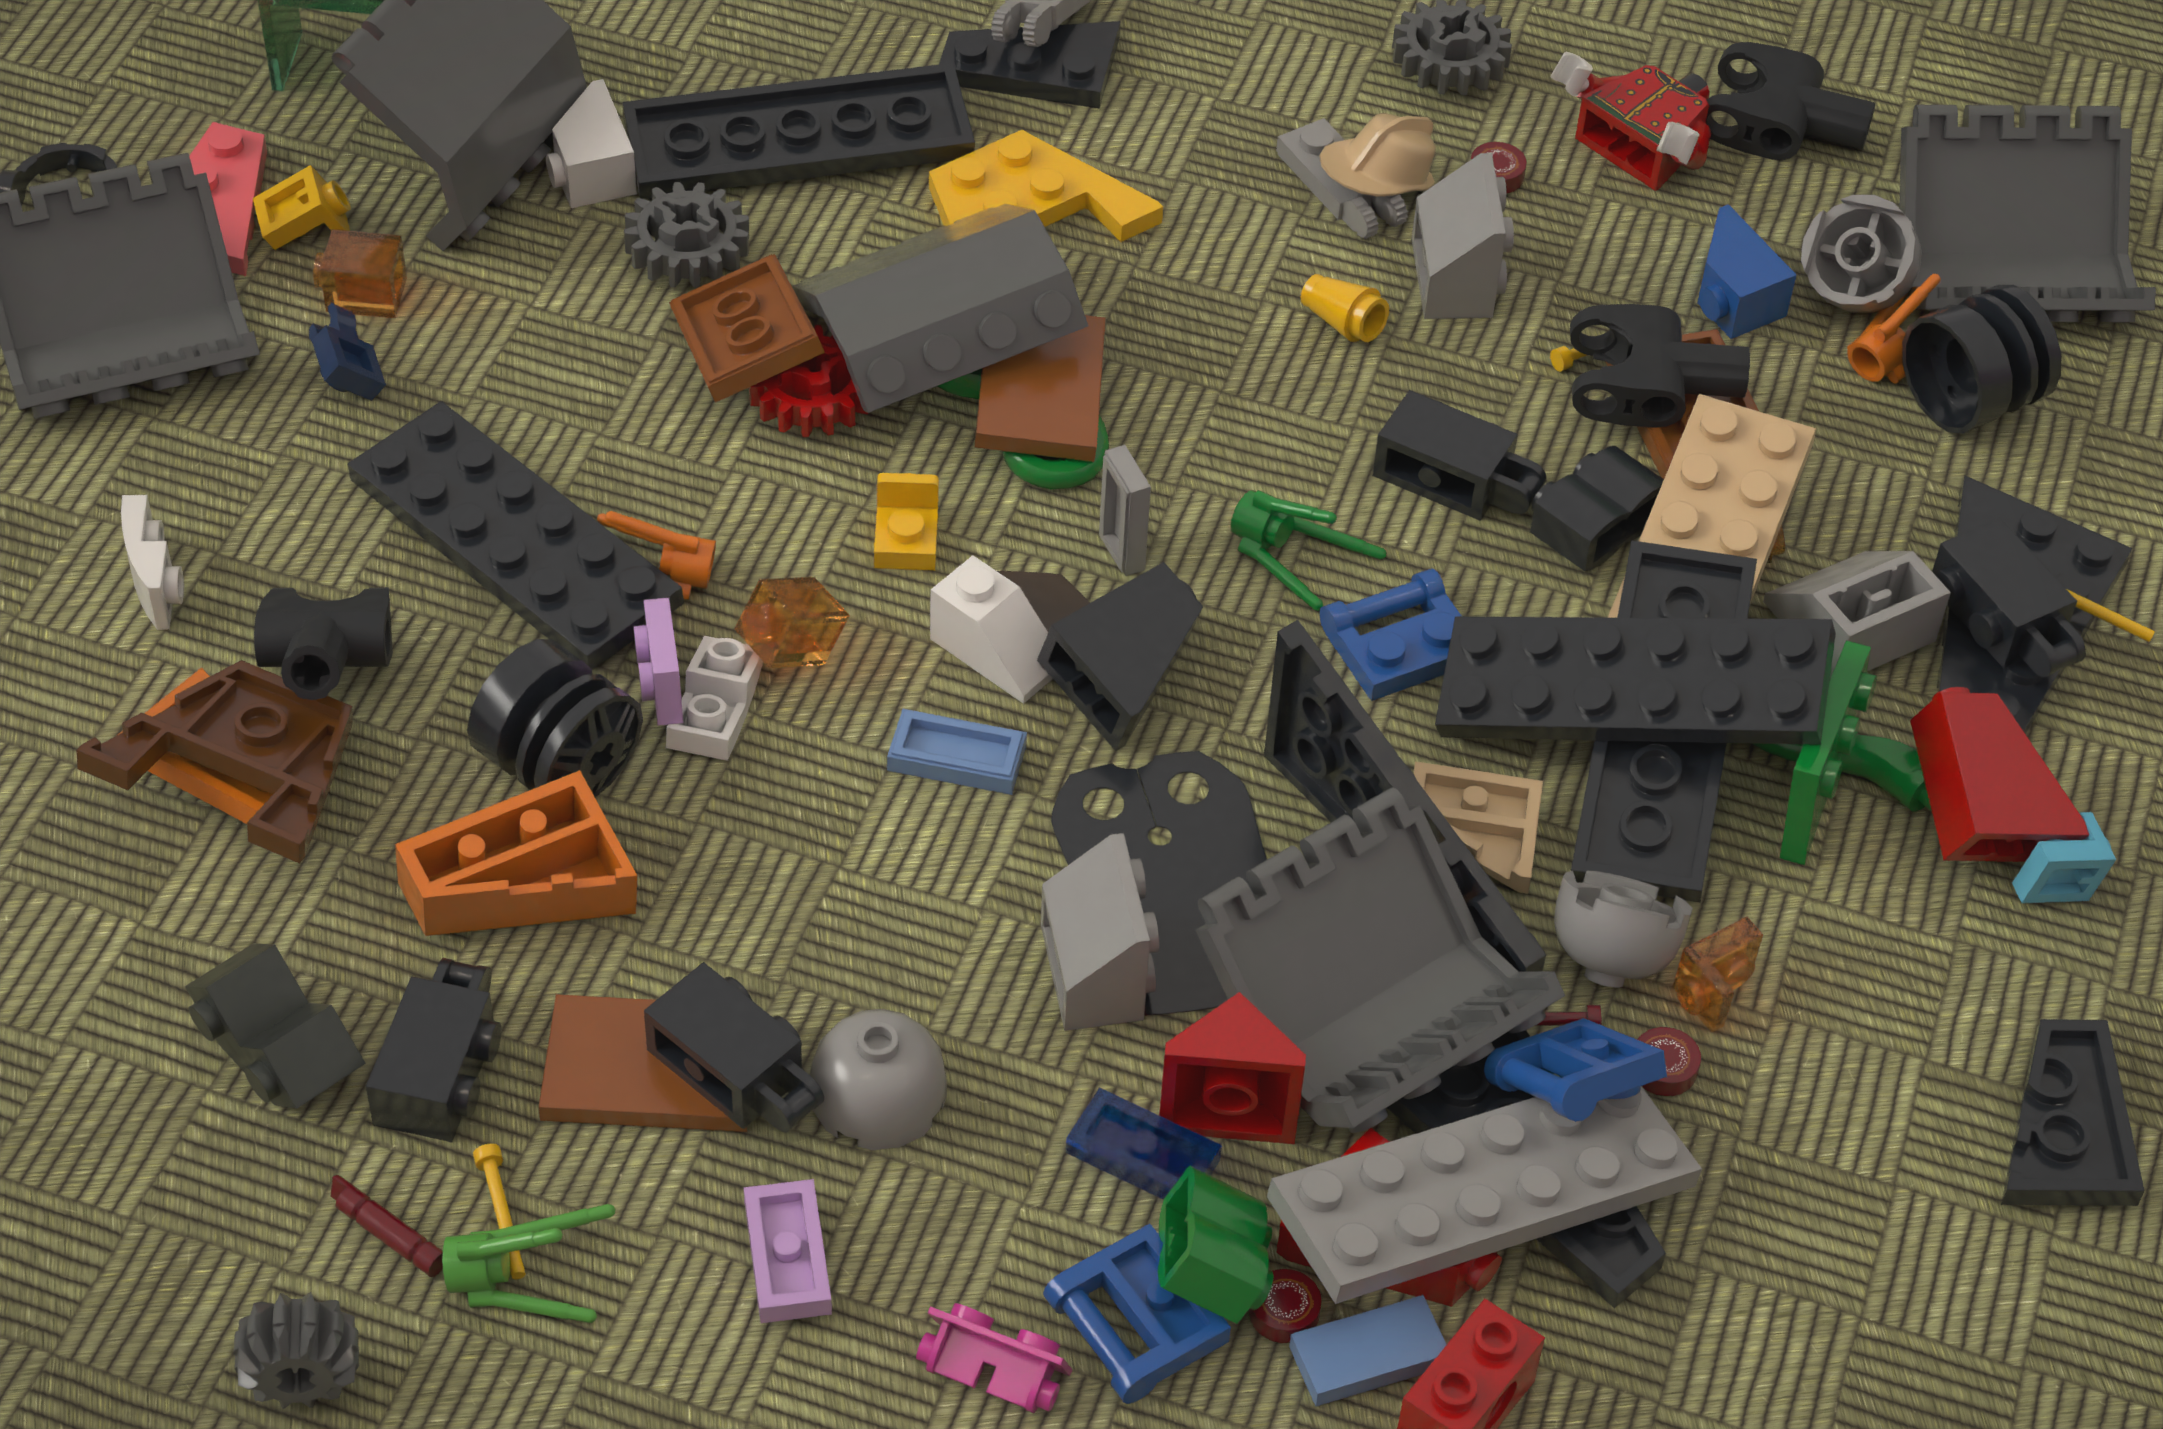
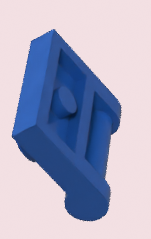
[1319,568,1461,701]
[1484,1018,1667,1122]
[1043,1224,1231,1404]

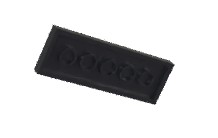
[622,63,975,199]
[347,401,684,670]
[1571,540,1757,903]
[1435,616,1836,745]

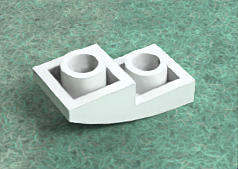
[121,495,184,630]
[666,636,765,761]

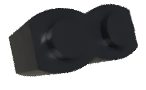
[1530,446,1664,571]

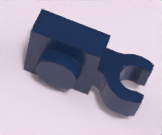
[309,303,386,401]

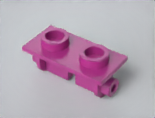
[916,1303,1073,1413]

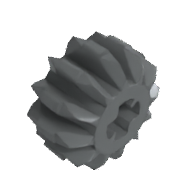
[233,1292,359,1409]

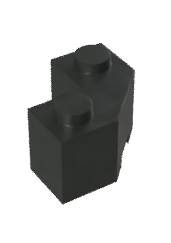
[185,943,366,1109]

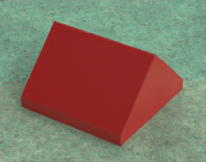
[1158,992,1306,1144]

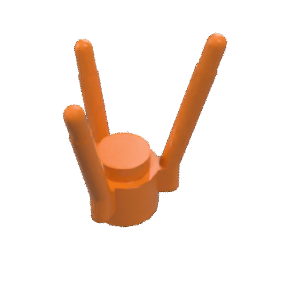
[1847,273,1941,384]
[597,511,716,600]

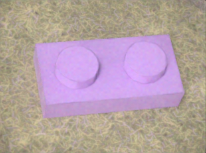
[634,598,683,726]
[744,1179,832,1323]

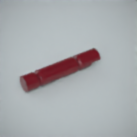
[330,1175,443,1277]

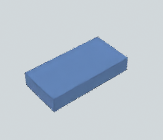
[887,709,1027,795]
[1289,1295,1447,1407]

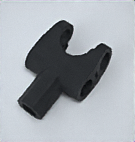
[1706,42,1876,160]
[1570,304,1750,428]
[254,587,393,700]

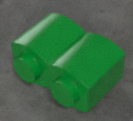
[1158,1166,1274,1324]

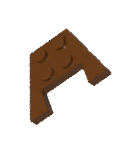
[76,660,353,864]

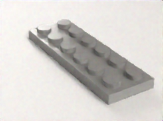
[1267,1086,1702,1304]

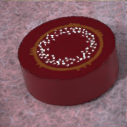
[1471,142,1527,194]
[1637,1027,1701,1096]
[1249,1269,1322,1343]

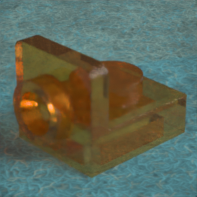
[1672,916,1763,1032]

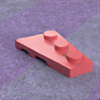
[189,122,267,276]

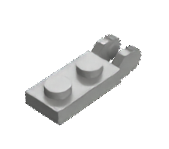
[991,0,1091,47]
[1276,118,1408,239]

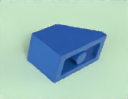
[1697,204,1797,339]

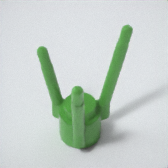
[442,1204,616,1323]

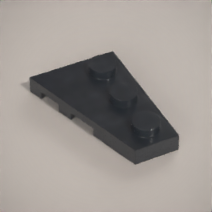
[939,21,1121,109]
[2001,1019,2145,1206]

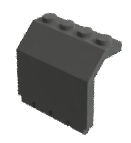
[332,0,587,251]
[1899,104,2156,322]
[0,153,260,419]
[792,204,1088,413]
[1195,787,1565,1133]

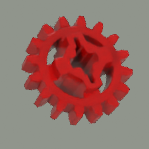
[748,325,868,437]

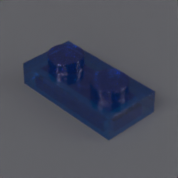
[1066,1087,1222,1200]

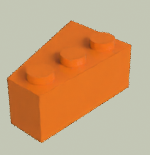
[395,770,638,936]

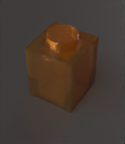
[313,229,407,318]
[734,577,850,668]

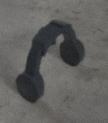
[0,143,117,206]

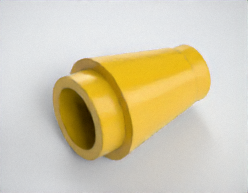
[1301,274,1389,342]

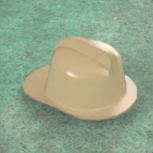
[1319,113,1436,197]

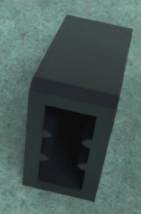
[1037,562,1203,751]

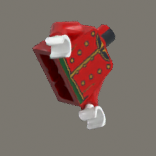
[1550,52,1711,191]

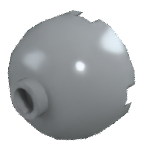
[1801,195,1922,313]
[1554,871,1693,988]
[810,1009,947,1150]

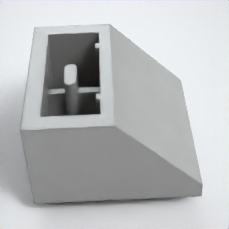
[1411,153,1514,319]
[1763,551,1951,679]
[1040,833,1159,1031]

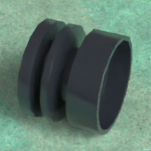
[1902,285,2062,434]
[467,639,643,797]

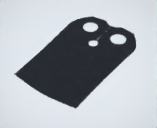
[1051,751,1267,1016]

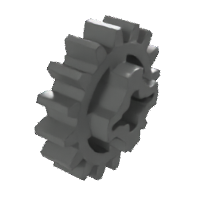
[1392,0,1512,95]
[624,182,749,288]

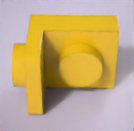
[253,165,351,250]
[874,473,939,571]

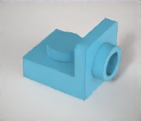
[2012,812,2117,903]

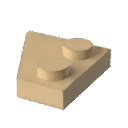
[1413,761,1543,894]

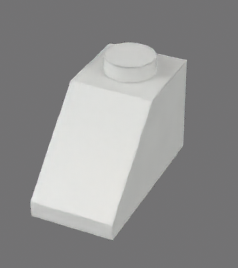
[546,79,637,208]
[930,555,1053,704]

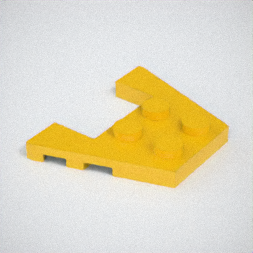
[929,130,1163,242]

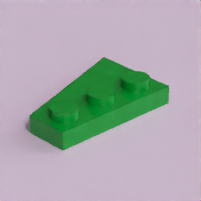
[1780,640,1877,865]

